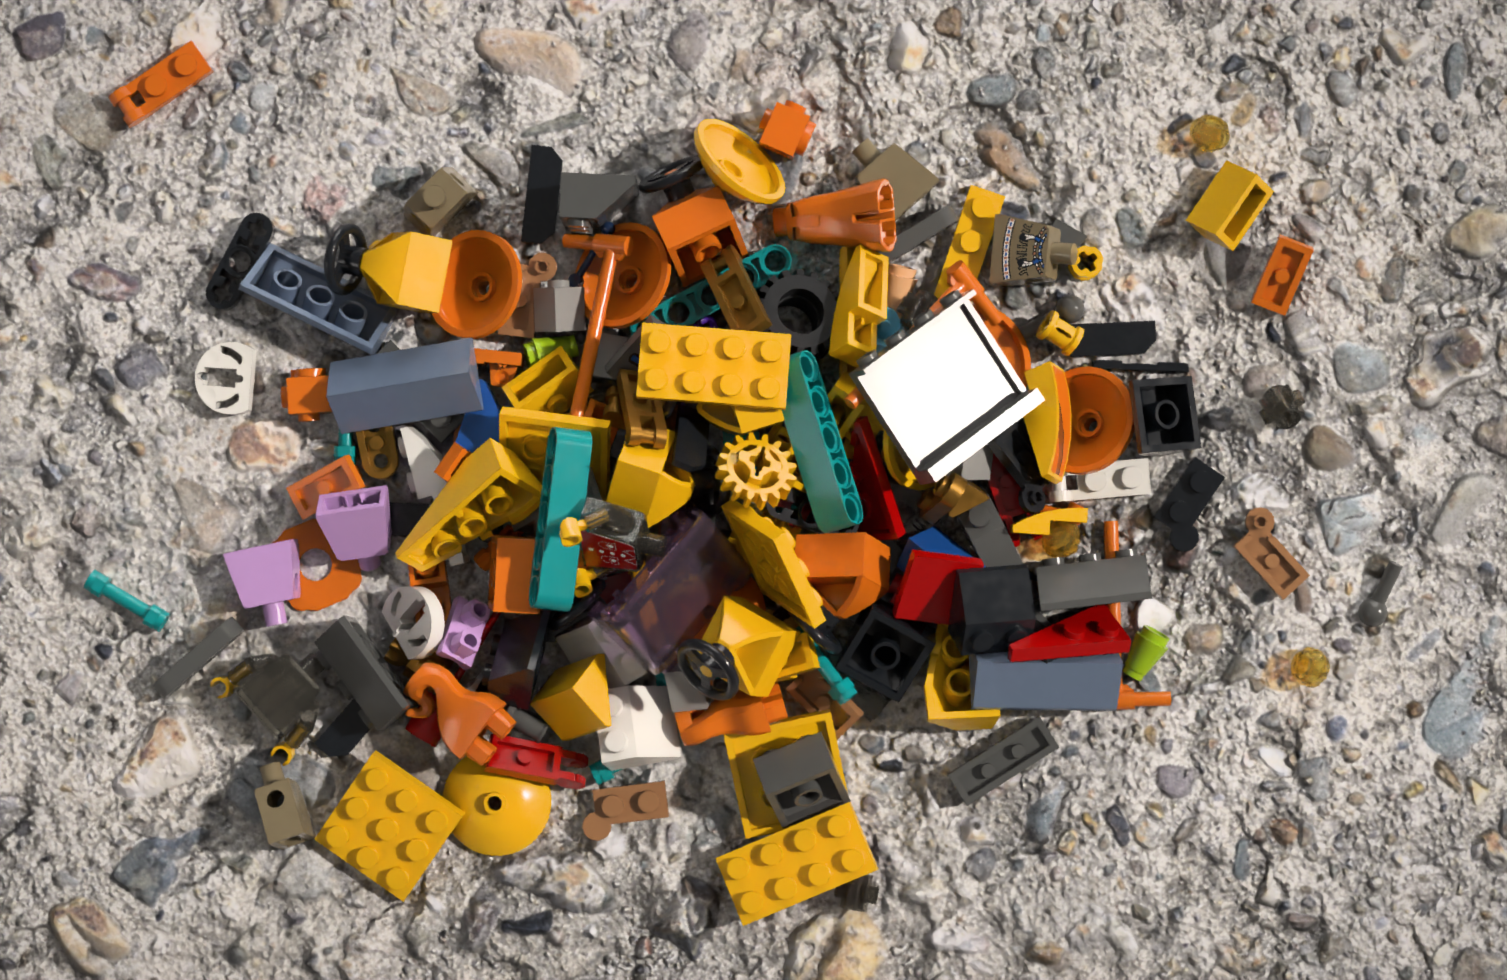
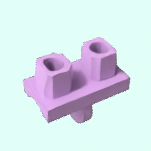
[436,596,491,670]

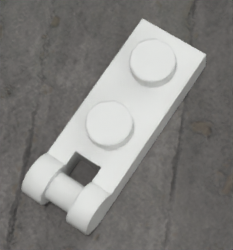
[1049,458,1151,503]

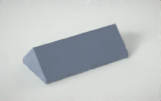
[239,243,399,355]
[326,338,484,434]
[969,652,1123,711]

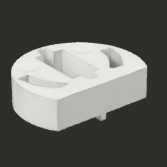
[195,342,257,415]
[382,586,445,660]

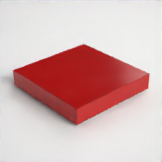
[892,549,984,625]

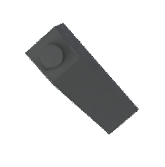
[957,494,1039,601]

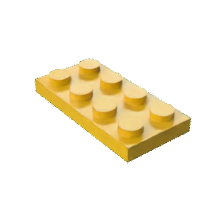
[636,322,791,410]
[715,802,879,926]

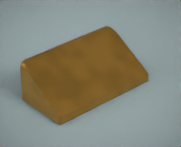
[947,480,990,518]

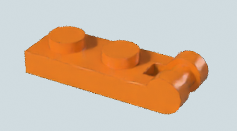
[108,40,214,128]

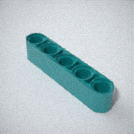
[630,244,792,335]
[782,350,863,533]
[529,427,592,612]

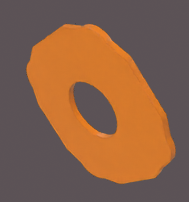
[273,519,362,611]

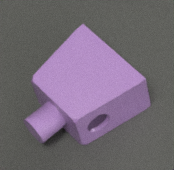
[315,485,392,571]
[223,539,301,627]

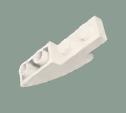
[398,427,470,567]

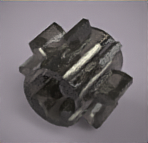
[896,290,938,331]
[1259,384,1305,430]
[834,874,879,912]

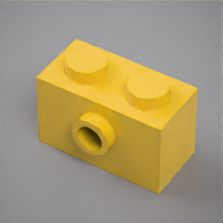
[1186,160,1274,251]
[501,346,594,414]

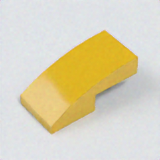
[1010,508,1088,535]

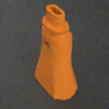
[772,178,897,252]

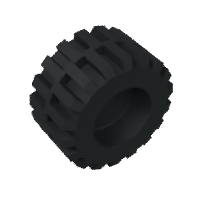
[758,269,839,361]

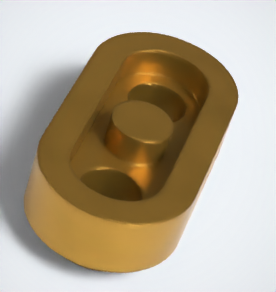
[356,426,400,479]
[917,472,968,524]

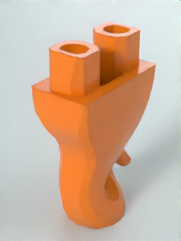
[403,663,517,766]
[674,682,788,746]

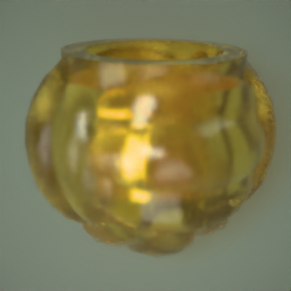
[1190,114,1230,153]
[1042,521,1081,558]
[1291,647,1330,688]

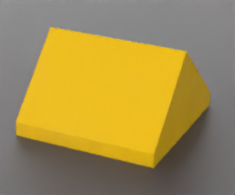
[530,653,611,741]

